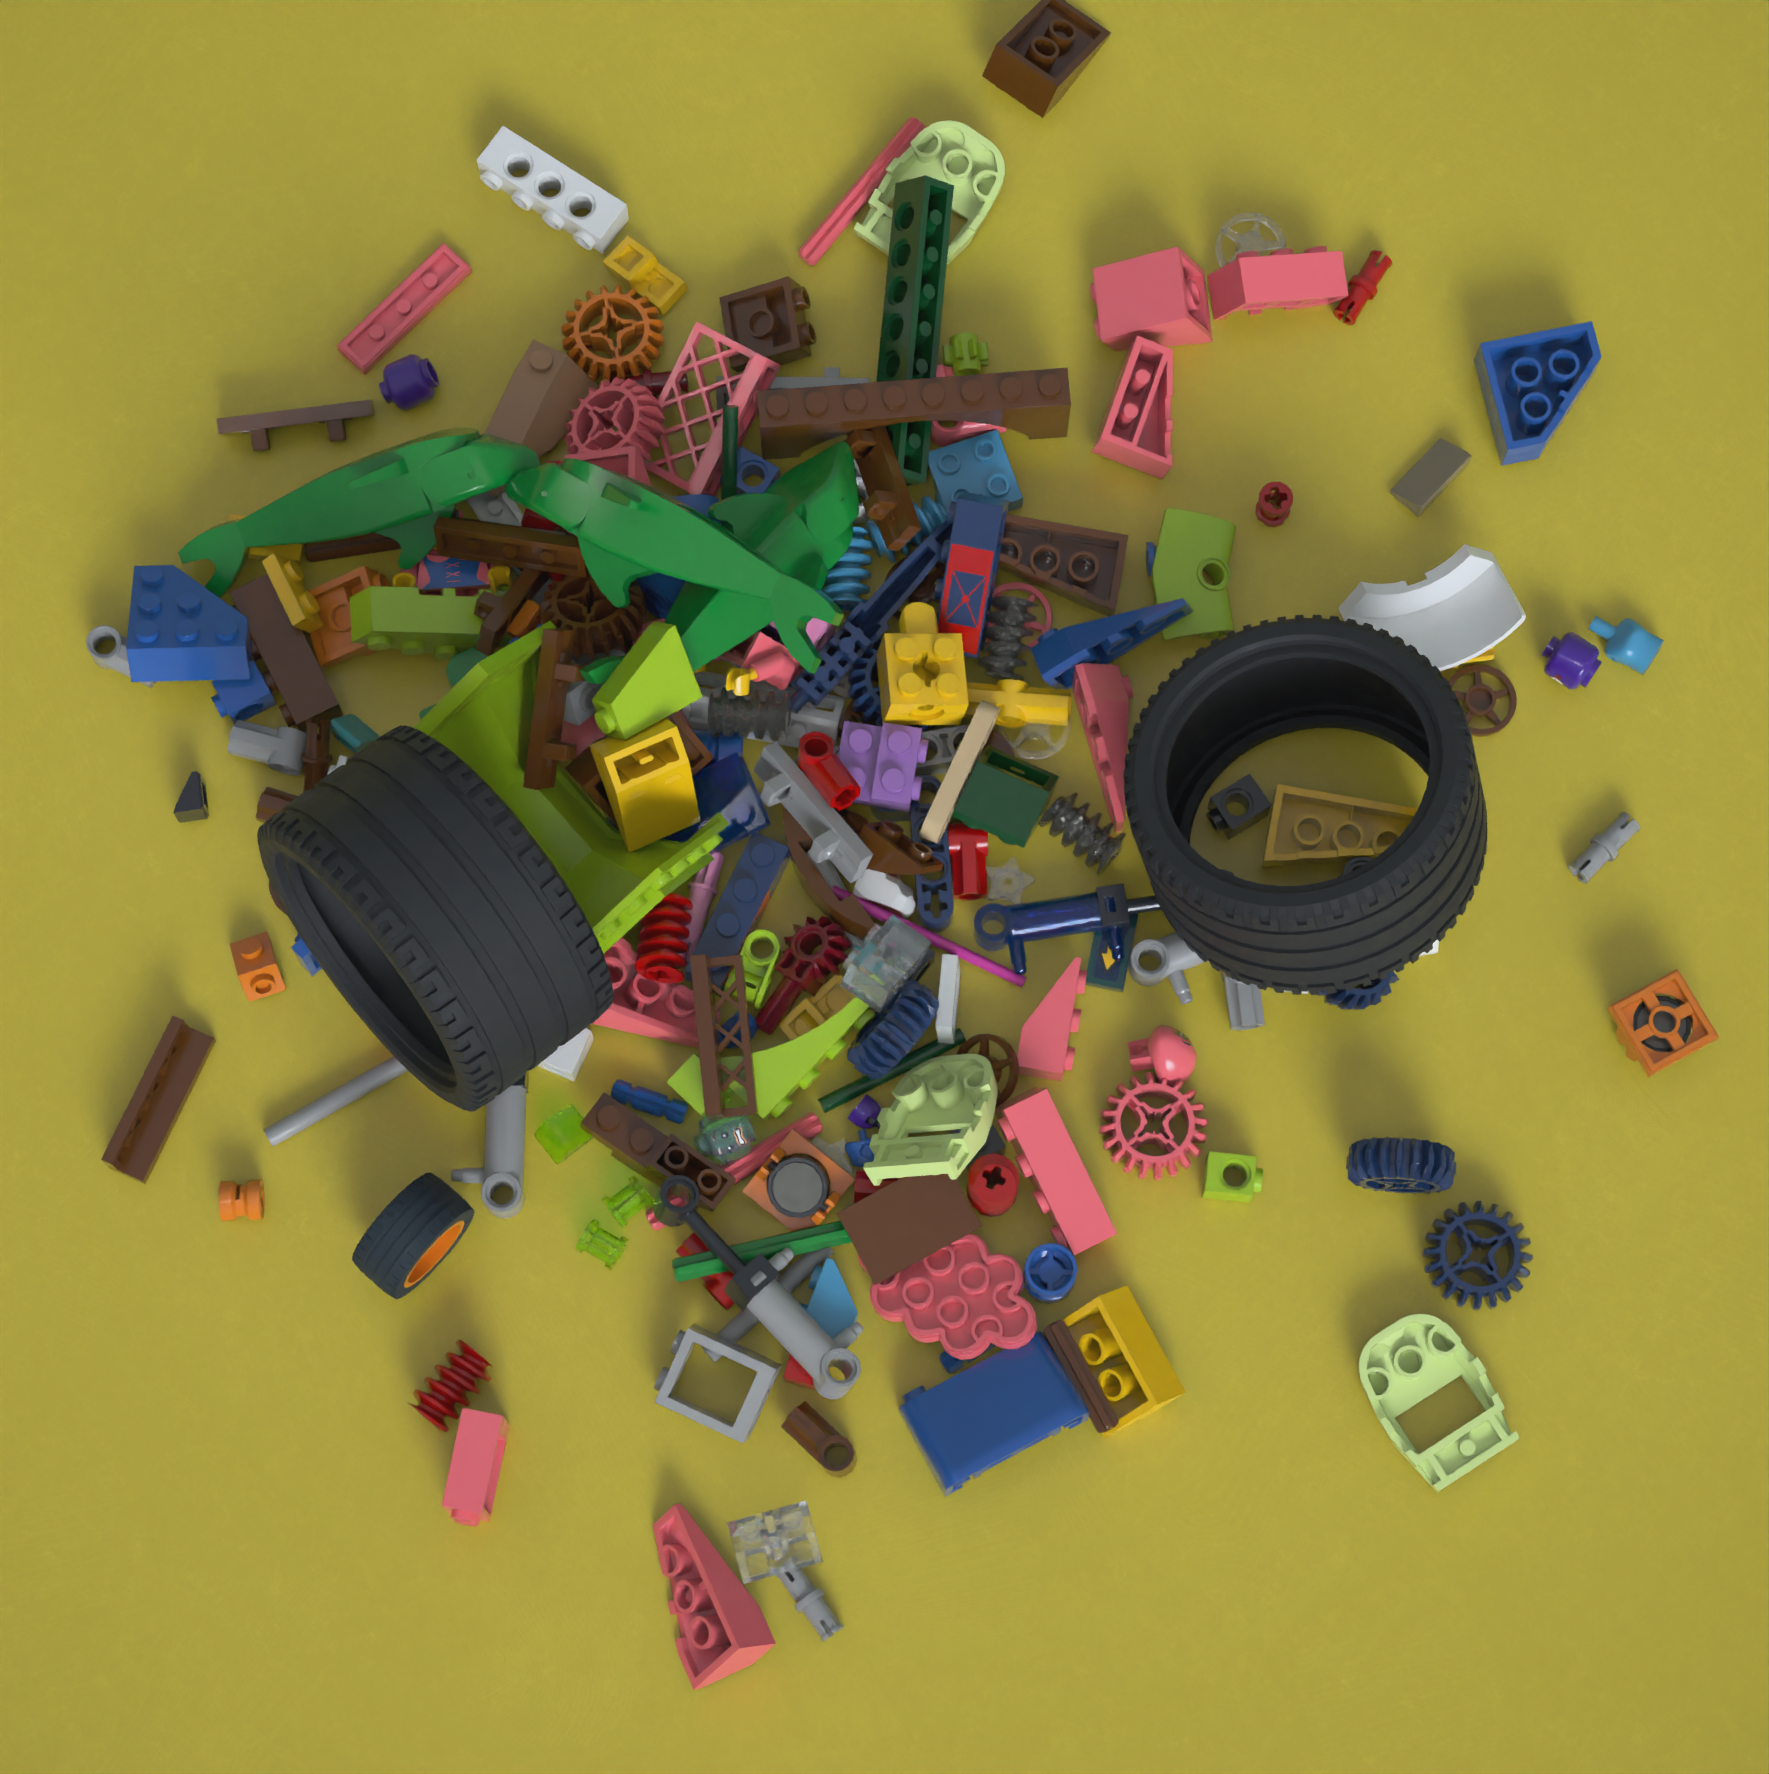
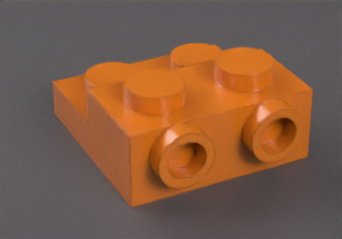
[308,566,391,669]

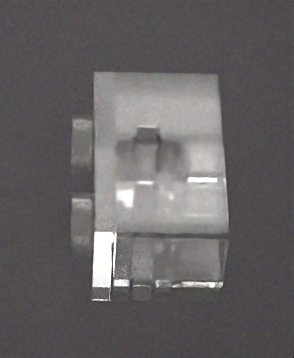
[840,915,931,1013]
[727,1501,823,1584]

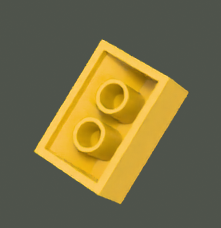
[1062,1285,1186,1438]

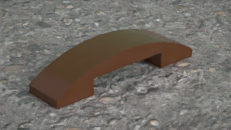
[783,807,877,944]

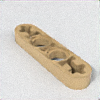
[919,700,1001,844]

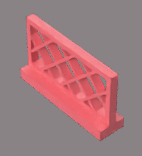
[643,321,781,497]

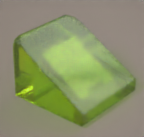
[534,1104,594,1164]

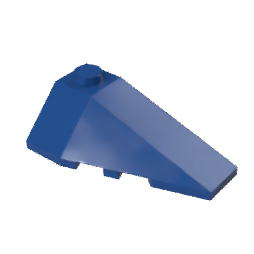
[1030,598,1193,690]

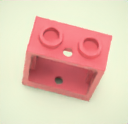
[442,1408,510,1527]

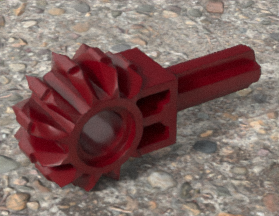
[755,916,851,1035]

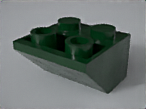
[952,745,1059,848]

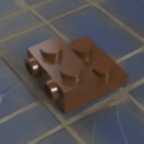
[719,276,816,372]

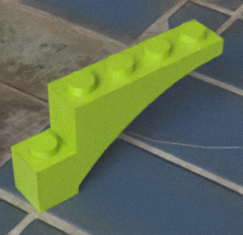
[667,991,877,1121]

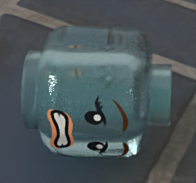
[693,1107,756,1166]

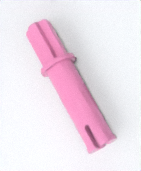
[681,850,724,965]

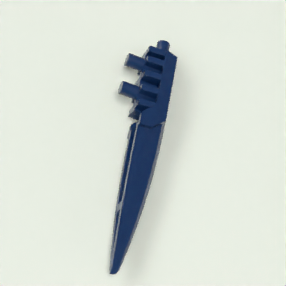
[785,494,981,714]

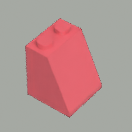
[1090,246,1213,351]

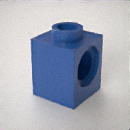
[720,446,780,495]
[211,660,277,725]

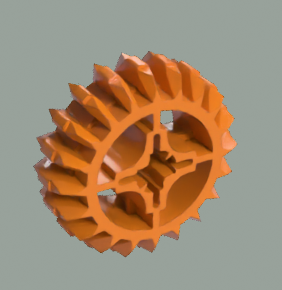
[561,284,664,382]

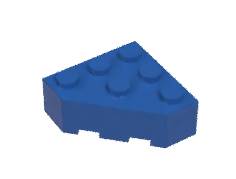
[1474,321,1601,466]
[126,565,252,682]

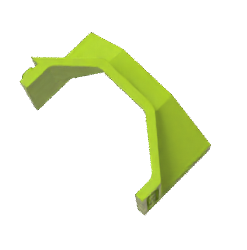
[413,621,729,954]

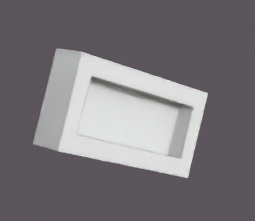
[936,954,961,1044]

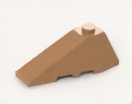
[484,340,599,499]

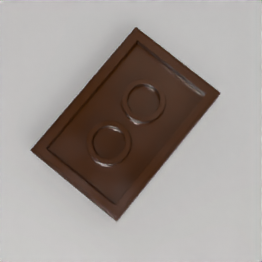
[836,1174,982,1285]

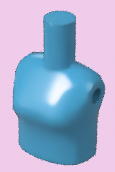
[1588,616,1664,675]

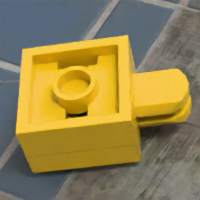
[876,602,969,725]

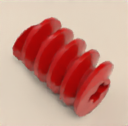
[634,894,693,984]
[967,1153,1019,1217]
[407,1339,493,1432]

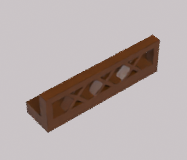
[433,516,589,578]
[690,954,758,1120]
[101,1016,216,1184]

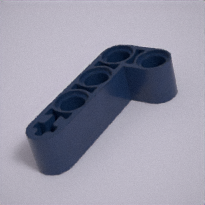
[869,775,954,933]

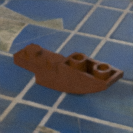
[834,808,944,875]
[580,1092,736,1212]

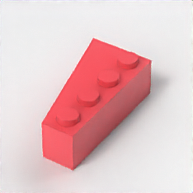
[995,1087,1117,1255]

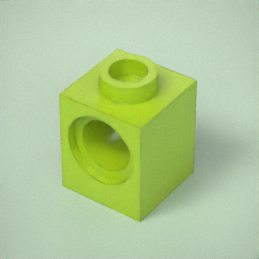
[1202,1151,1263,1203]

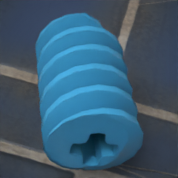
[865,492,948,563]
[821,526,873,612]

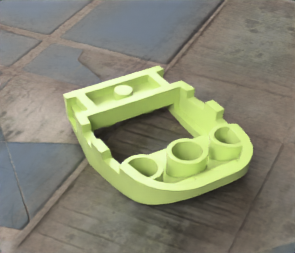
[854,120,1005,266]
[863,1054,998,1186]
[1359,1314,1520,1493]

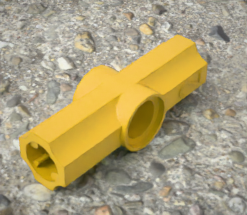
[963,679,1072,728]

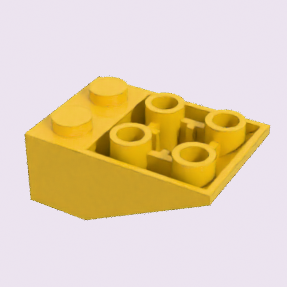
[589,718,701,853]

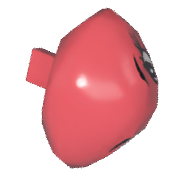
[1128,1025,1197,1088]

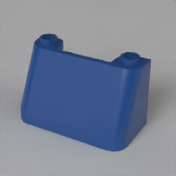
[898,1331,1090,1497]

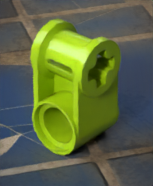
[723,929,781,1010]

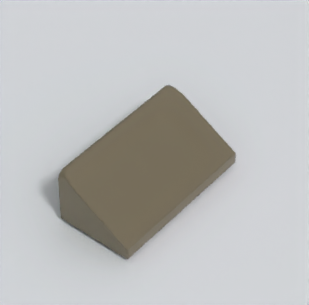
[1389,438,1472,517]

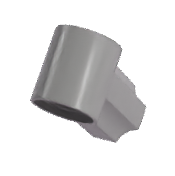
[86,625,158,688]
[227,719,306,776]
[1220,970,1265,1031]

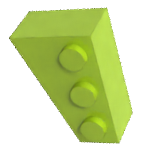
[349,586,492,660]

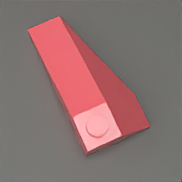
[1072,663,1133,833]
[591,937,721,1048]
[653,1503,776,1690]

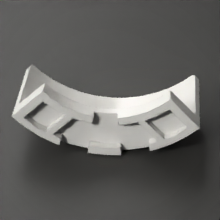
[1338,544,1526,671]

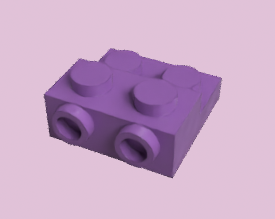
[838,721,929,812]

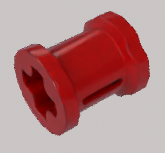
[1255,481,1293,527]

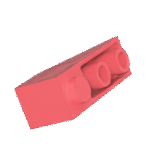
[1017,957,1087,1081]

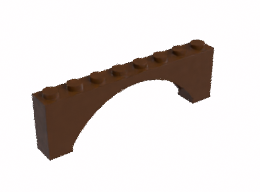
[757,368,1071,460]

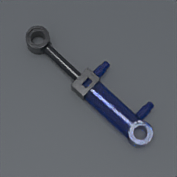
[973,869,1235,975]

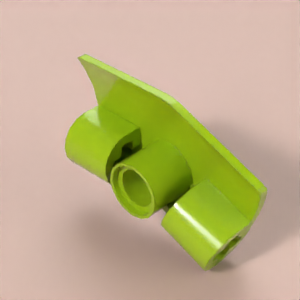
[1151,508,1236,640]

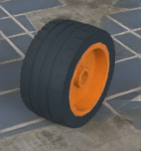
[352,1172,475,1299]

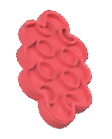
[857,1233,1037,1360]

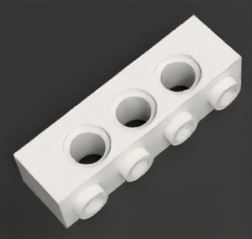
[477,126,629,254]

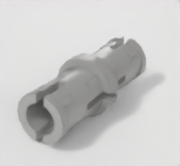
[1568,812,1640,884]
[775,1559,844,1642]

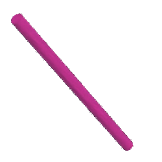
[832,885,1026,988]

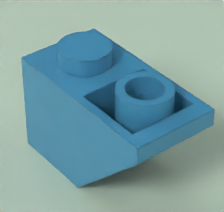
[801,1258,858,1349]

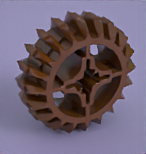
[540,573,647,660]

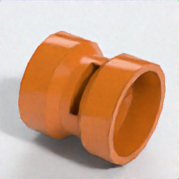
[219,1180,265,1221]

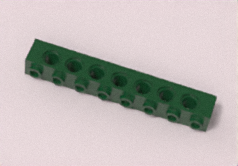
[876,175,954,486]

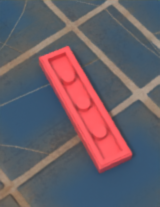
[336,243,472,375]

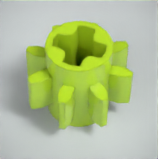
[942,333,989,376]

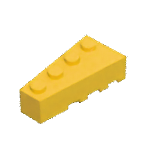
[1261,784,1418,867]

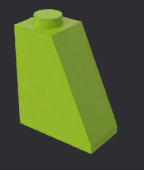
[592,622,703,740]

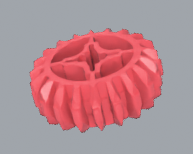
[563,377,665,460]
[1099,1072,1208,1181]

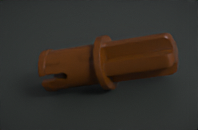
[301,718,333,792]

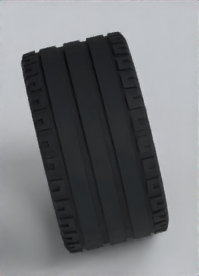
[1123,615,1487,995]
[257,725,613,1112]

